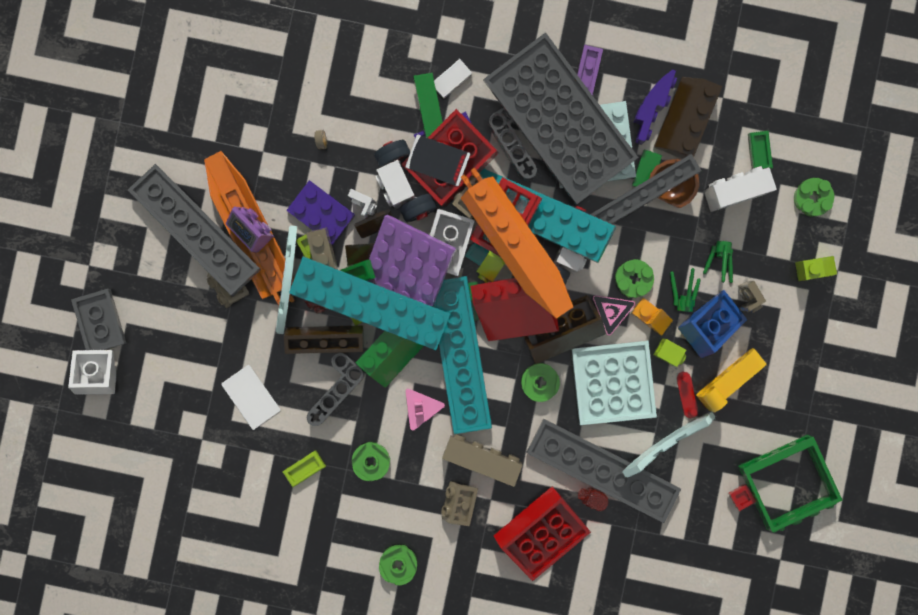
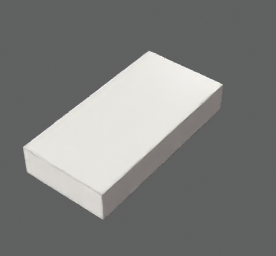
[434,59,472,99]

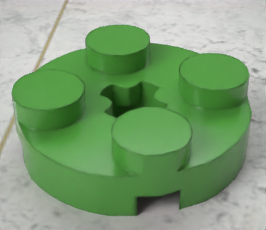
[794,178,834,217]
[615,259,654,298]
[521,363,560,402]
[352,442,391,481]
[379,545,417,585]

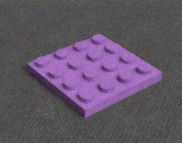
[368,215,456,307]

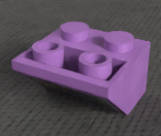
[226,207,274,252]

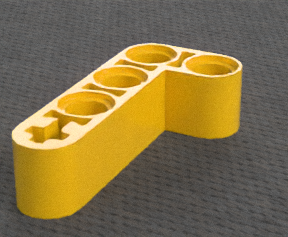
[696,348,767,412]

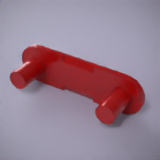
[677,371,698,418]

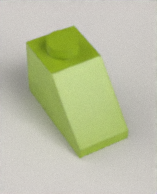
[477,251,505,283]
[795,256,837,281]

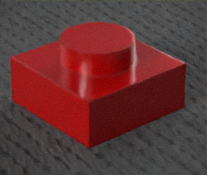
[728,484,756,511]

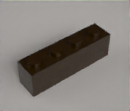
[284,325,364,354]

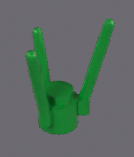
[703,241,733,283]
[670,268,701,312]

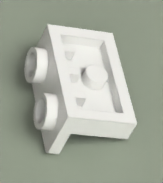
[348,189,377,218]

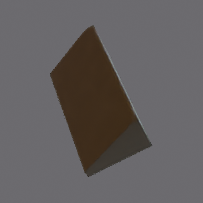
[354,209,393,239]
[345,243,375,265]

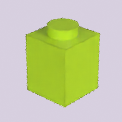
[654,339,686,367]

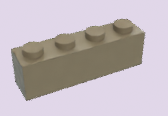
[306,227,338,309]
[442,434,523,487]

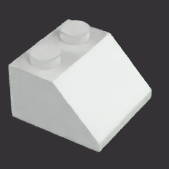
[68,350,116,394]

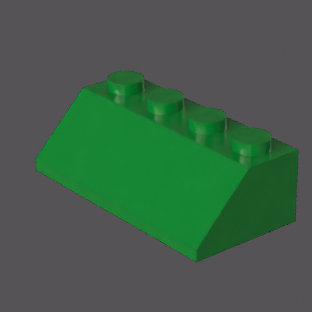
[356,331,423,388]

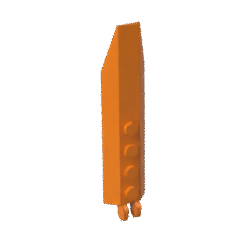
[204,151,295,305]
[461,168,573,319]

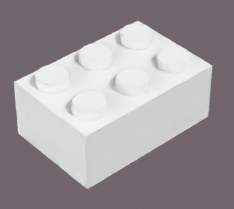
[704,166,777,212]
[430,209,475,277]

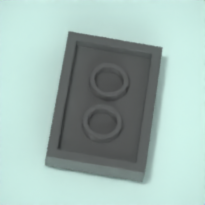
[71,289,127,350]

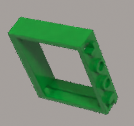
[738,435,843,533]

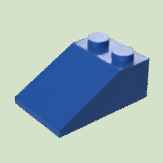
[678,290,747,358]

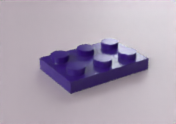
[286,180,356,245]

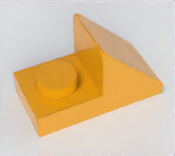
[631,298,673,336]

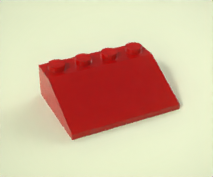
[402,109,499,207]
[471,278,559,341]
[494,486,591,581]

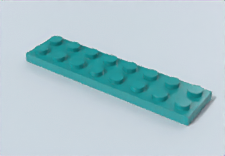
[479,169,616,263]
[289,256,450,350]
[433,276,492,434]

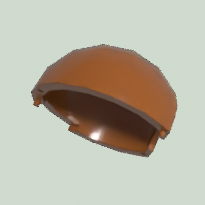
[649,159,699,208]

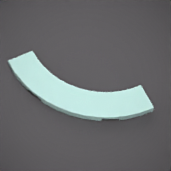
[276,225,297,334]
[623,412,715,478]

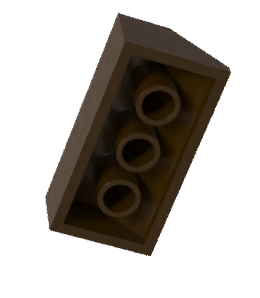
[654,77,722,159]
[523,294,606,364]

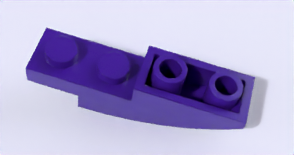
[633,70,677,145]

